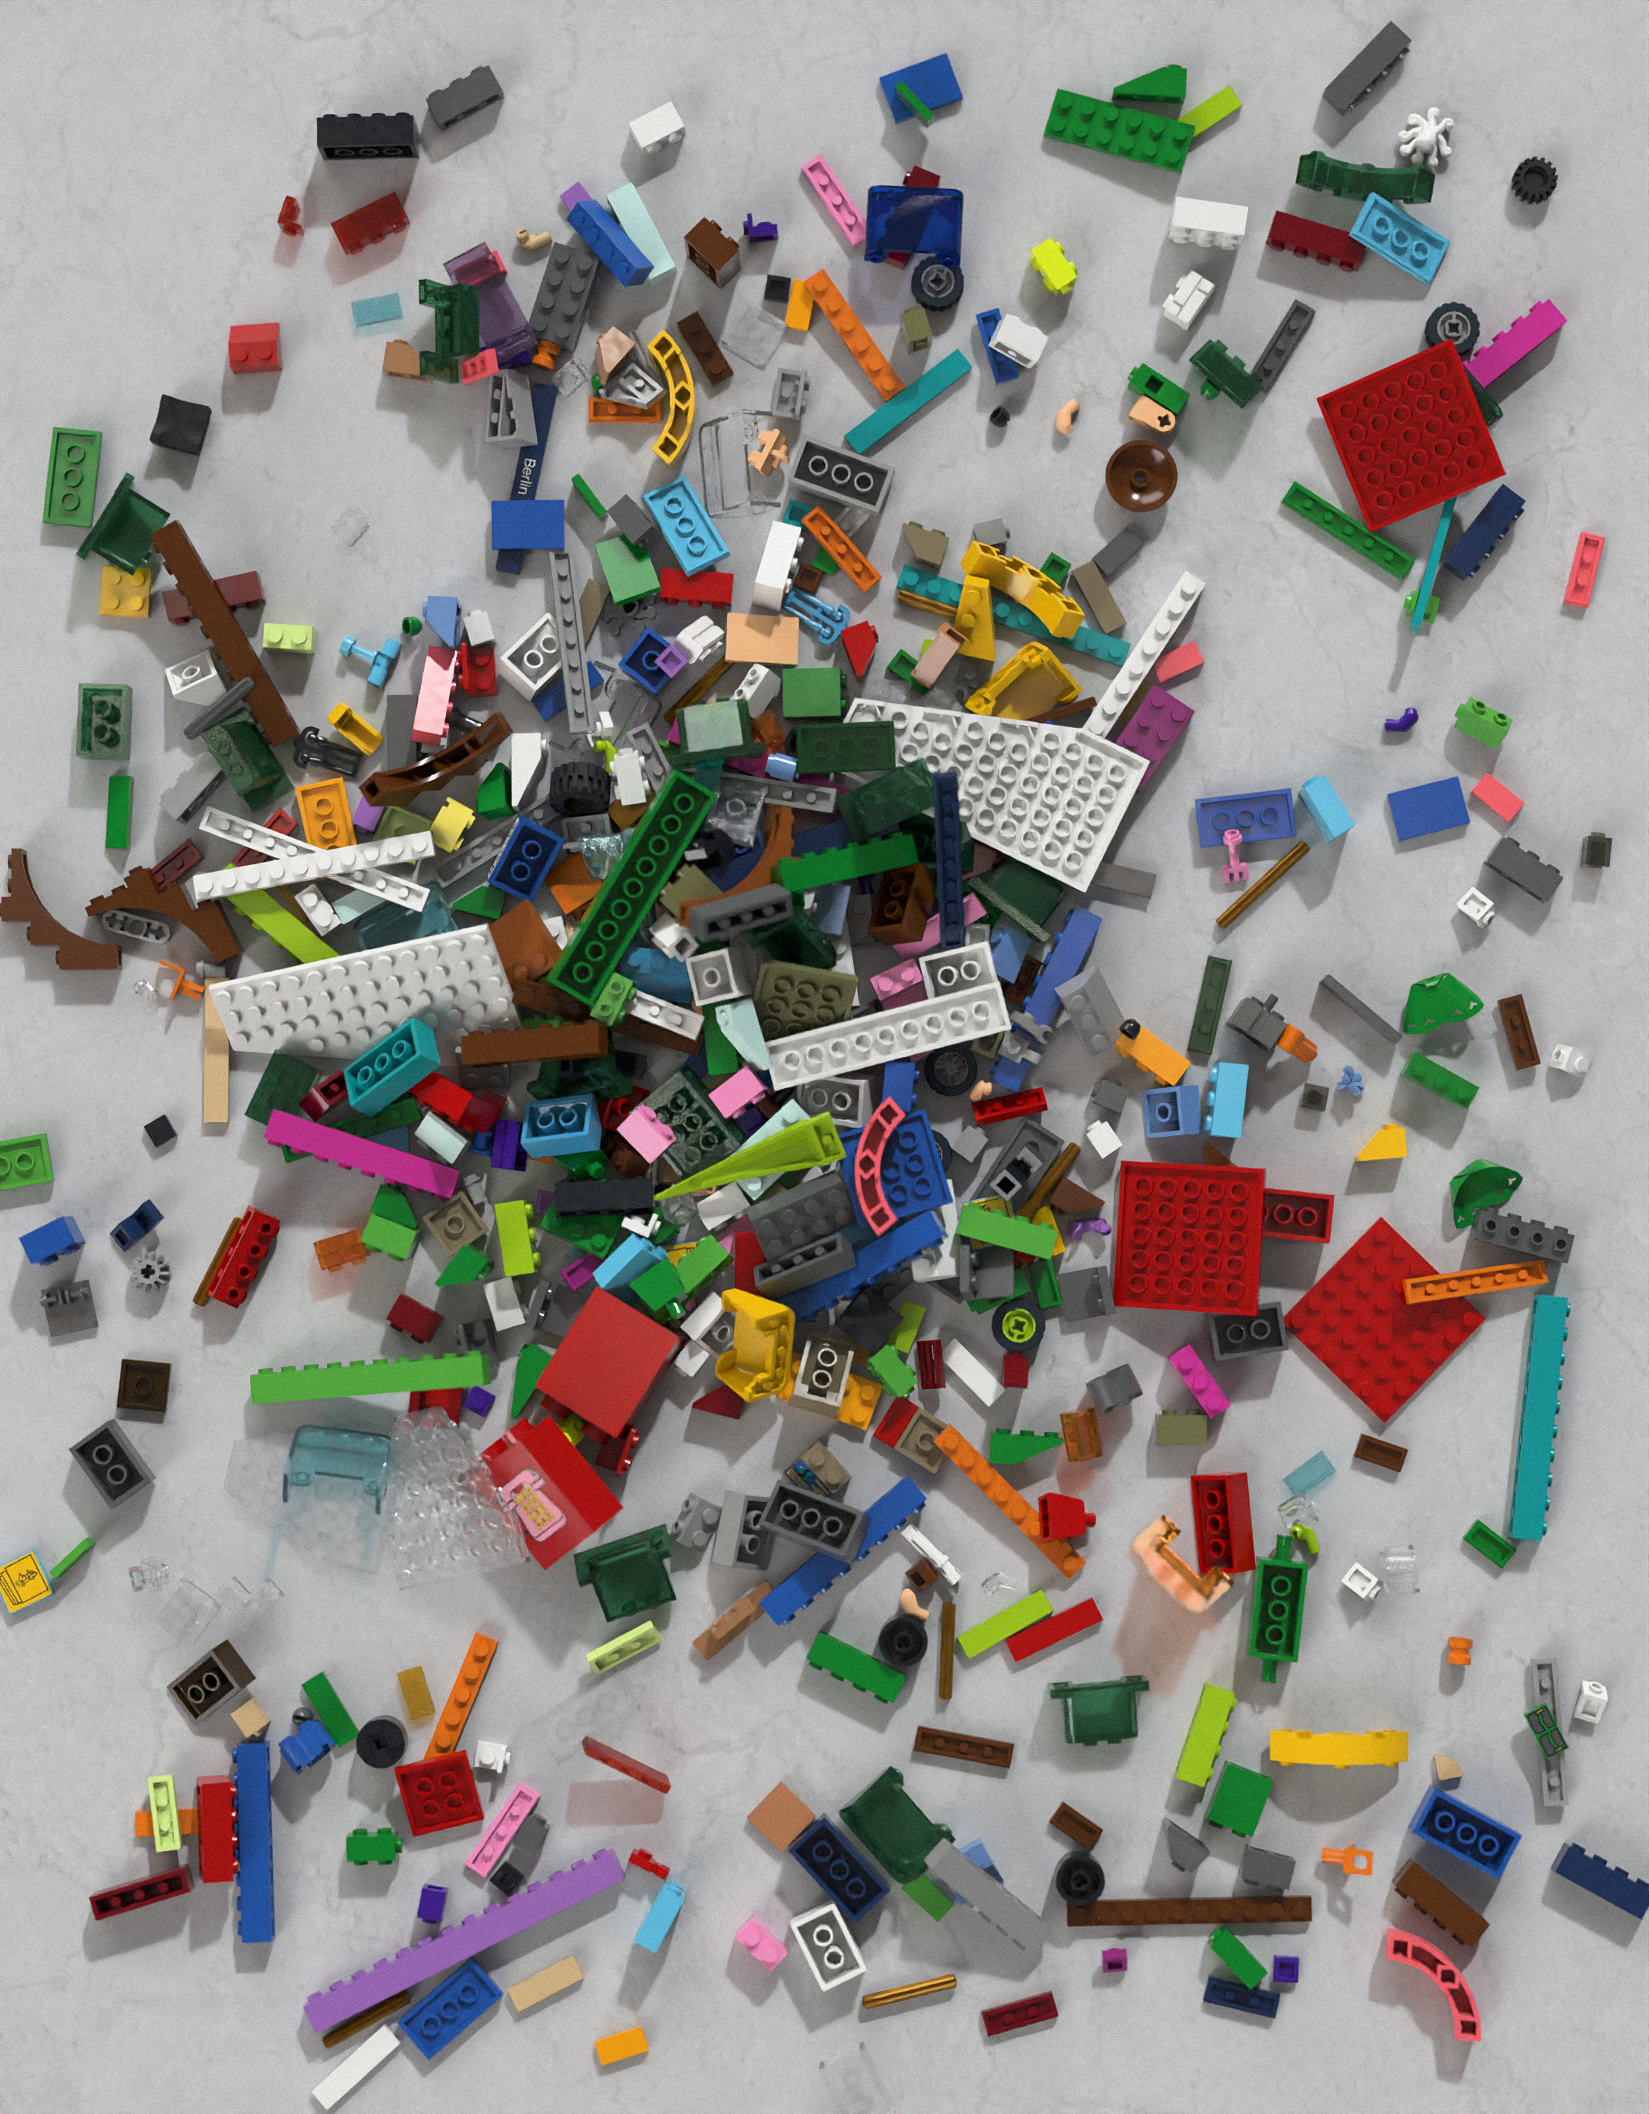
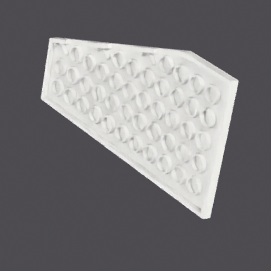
[842,698,1150,893]
[208,924,523,1066]

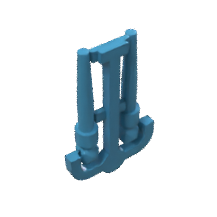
[782,586,850,645]

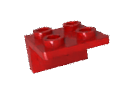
[457,643,498,698]
[407,1387,463,1429]
[595,1426,641,1476]

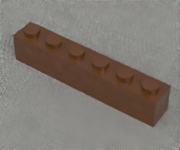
[461,1020,608,1069]

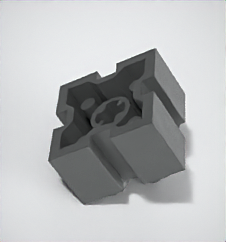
[1225,994,1287,1051]

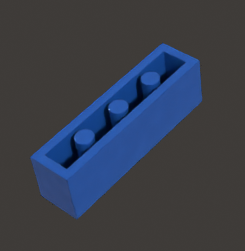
[566,200,654,287]

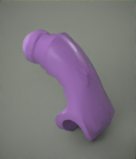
[1066,1218,1112,1241]

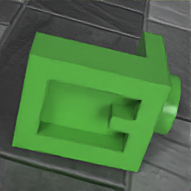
[1403,589,1440,623]

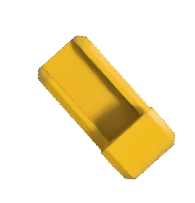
[327,702,384,756]

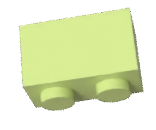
[263,623,317,654]

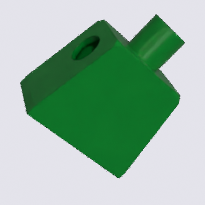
[551,1147,608,1181]
[629,1257,688,1320]

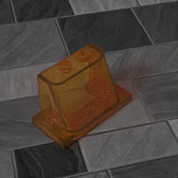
[1130,1514,1234,1614]

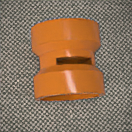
[531,340,561,372]
[1446,1637,1473,1665]

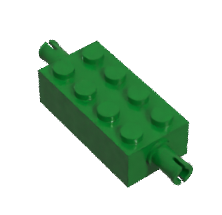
[1245,1534,1308,1683]

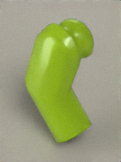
[594,739,618,772]
[1290,1524,1321,1554]

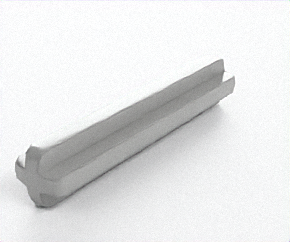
[627,330,669,395]

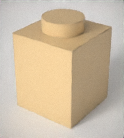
[230,1697,271,1738]

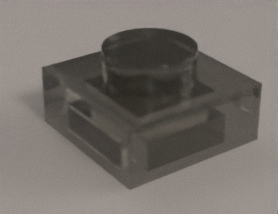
[1300,1083,1329,1112]

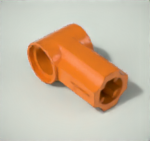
[1274,1023,1318,1063]

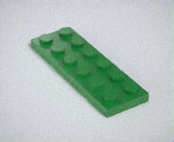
[1044,88,1196,174]

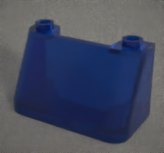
[864,185,964,267]

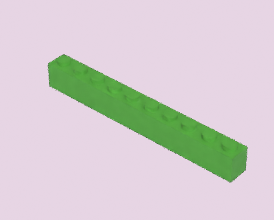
[250,1350,491,1404]

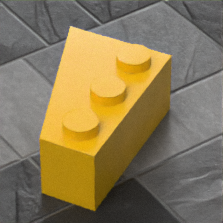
[954,575,997,662]

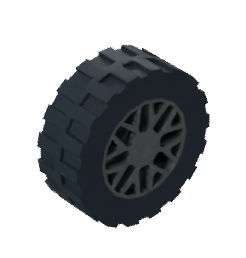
[924,1043,978,1097]

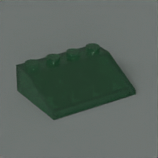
[628,1064,749,1181]

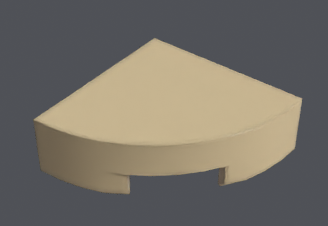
[1433,1755,1464,1781]

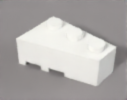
[752,521,804,612]

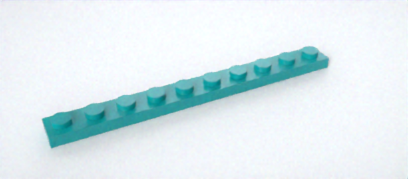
[896,564,1131,667]

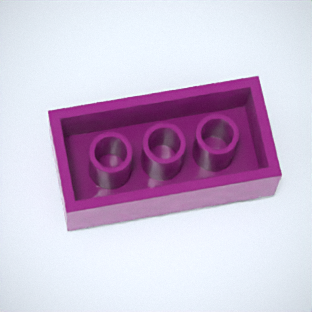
[1114,684,1195,794]

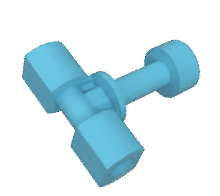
[339,635,402,689]

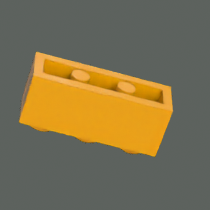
[1114,1025,1191,1088]

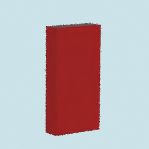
[873,1396,919,1448]

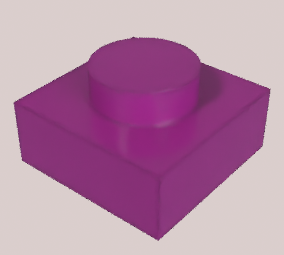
[1102,1948,1127,1973]

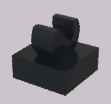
[489,1860,524,1896]

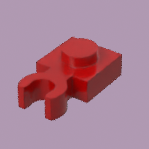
[628,1848,670,1880]

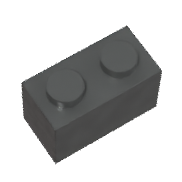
[1238,1845,1296,1892]

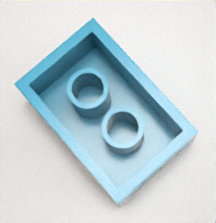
[1203,1062,1249,1139]

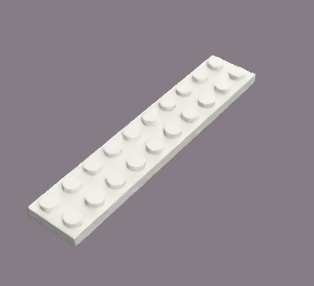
[765,981,1012,1091]

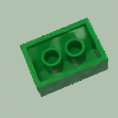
[434,1244,494,1287]

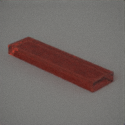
[582,1735,671,1794]

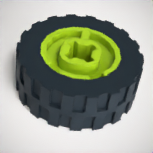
[991,1298,1046,1352]

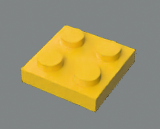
[100,566,153,618]

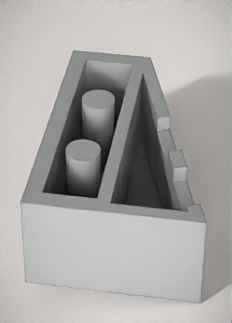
[484,369,538,449]

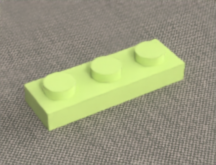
[586,1620,662,1675]
[148,1774,183,1852]

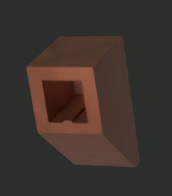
[600,1129,650,1177]

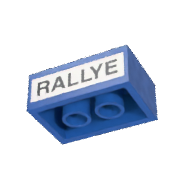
[486,814,565,904]

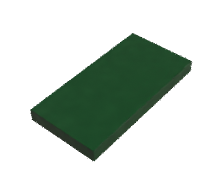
[796,721,896,774]

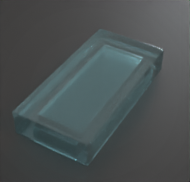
[351,293,403,327]
[1283,1451,1337,1499]

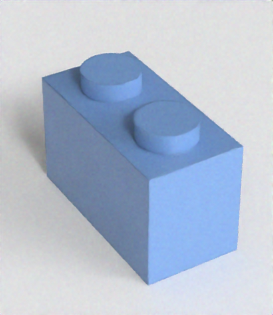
[989,927,1031,984]

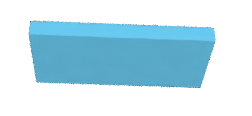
[1349,192,1450,285]
[642,475,730,577]

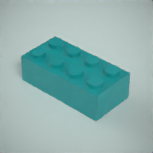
[343,1017,441,1117]

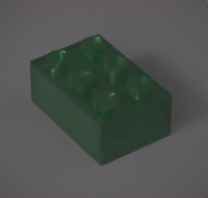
[76,683,133,761]
[244,1049,323,1126]

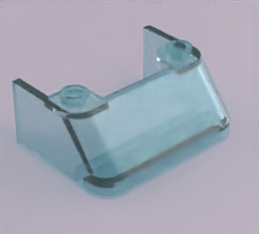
[353,881,463,951]
[283,1425,392,1515]

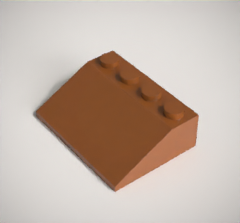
[489,899,562,993]

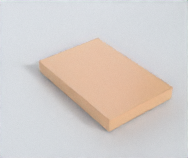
[725,613,799,667]

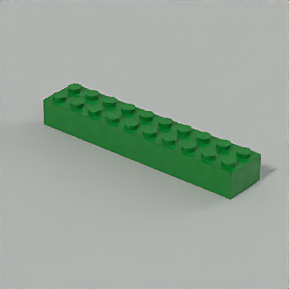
[545,769,718,1006]

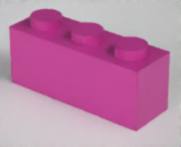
[1167,1344,1231,1419]

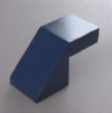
[110,1199,164,1252]

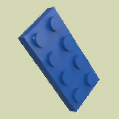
[1194,788,1297,848]
[397,1956,504,2060]

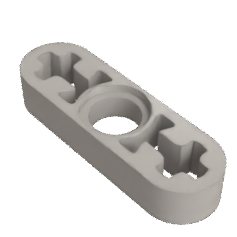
[102,909,172,945]

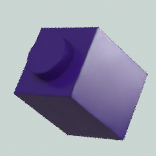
[417,1884,449,1924]

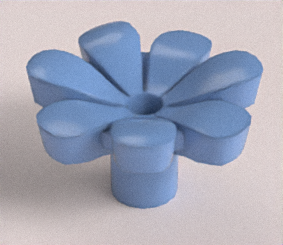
[1337,1065,1364,1096]

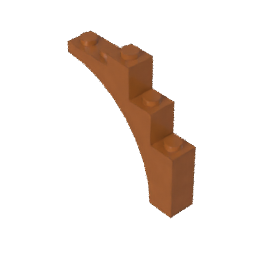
[679,807,800,928]

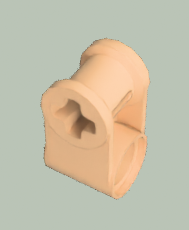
[1128,395,1175,436]

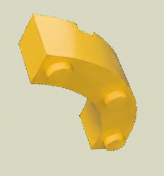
[647,329,697,470]
[960,541,1085,639]
[1270,1728,1408,1769]

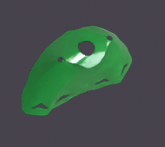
[1402,973,1484,1035]
[1450,1159,1523,1229]

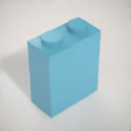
[1298,775,1355,843]
[593,1233,669,1306]
[634,1880,686,1953]

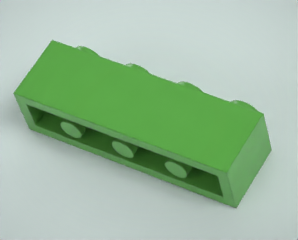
[955,1202,1058,1260]
[639,1234,735,1326]

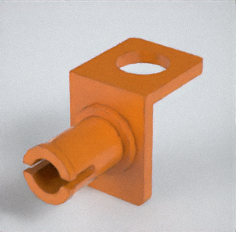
[158,959,205,1001]
[1322,1844,1373,1876]

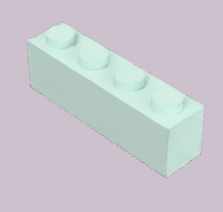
[605,182,677,286]

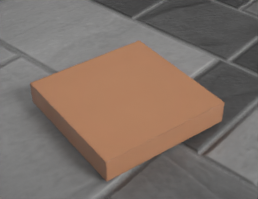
[747,1782,816,1852]

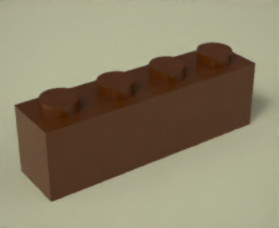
[1391,1858,1490,1947]

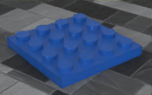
[838,1109,953,1231]

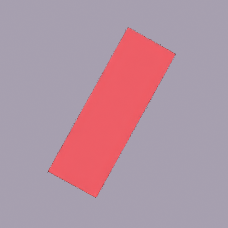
[460,348,499,385]
[1563,532,1605,608]

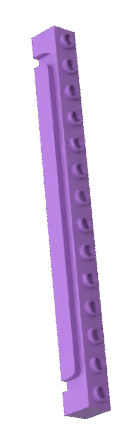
[303,1848,626,2033]

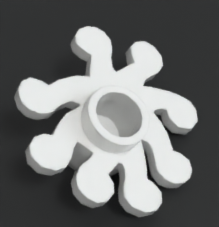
[1398,108,1454,168]

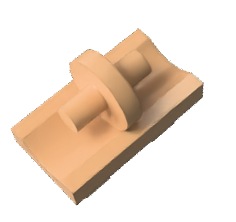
[748,428,791,477]

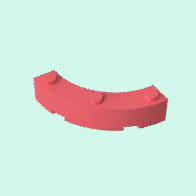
[855,1097,906,1238]
[1384,1928,1481,2042]

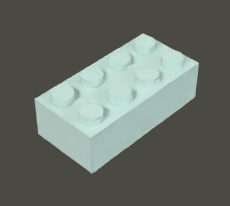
[730,1098,811,1201]

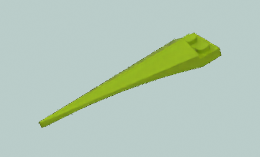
[653,1111,847,1201]

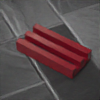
[917,1339,946,1390]

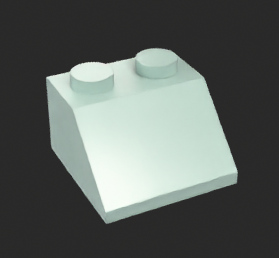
[415,1111,473,1165]

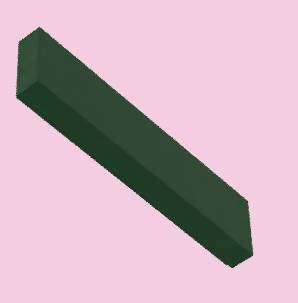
[1187,956,1232,1055]

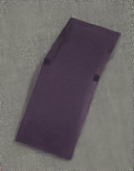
[443,242,539,364]

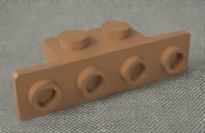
[692,1580,774,1660]

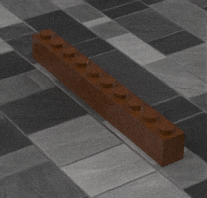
[150,520,302,747]

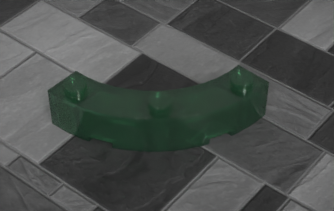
[1295,151,1436,205]

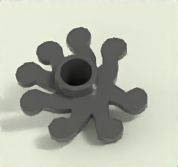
[602,594,657,637]

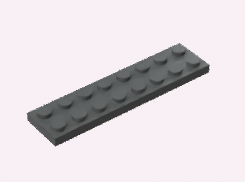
[926,1116,1065,1304]

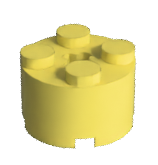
[430,797,476,853]

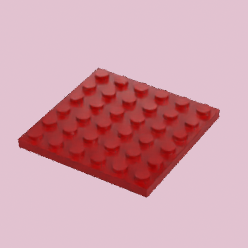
[1316,339,1507,532]
[1113,1161,1266,1316]
[1283,1217,1486,1423]

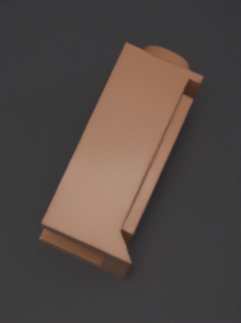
[910,622,967,688]

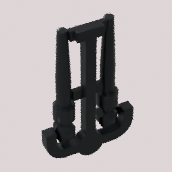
[293,726,363,778]

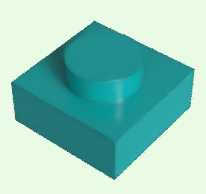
[782,499,813,531]

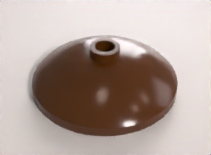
[1105,440,1178,512]

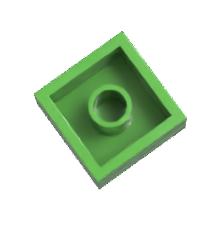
[361,1214,422,1262]

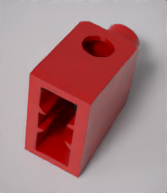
[1038,1492,1096,1544]

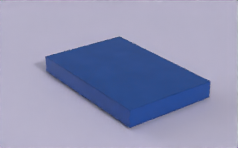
[879,53,963,124]
[491,500,565,550]
[1387,776,1470,841]

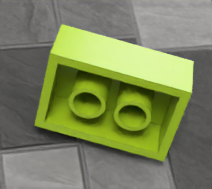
[494,1200,542,1277]

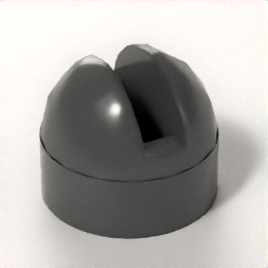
[292,1707,313,1727]

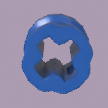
[469,1130,495,1156]

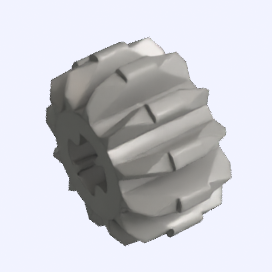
[129,1251,171,1292]

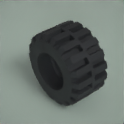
[549,762,611,817]

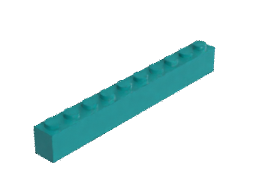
[1508,1294,1571,1541]

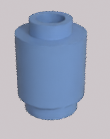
[765,753,800,782]

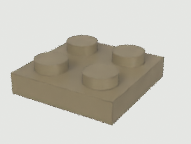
[422,1190,490,1258]
[893,1407,960,1474]

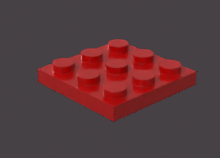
[394,1750,485,1837]

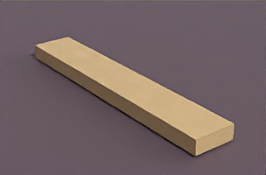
[204,978,231,1123]

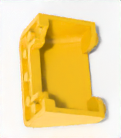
[965,641,1083,720]
[715,1289,795,1403]

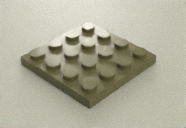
[752,958,859,1042]

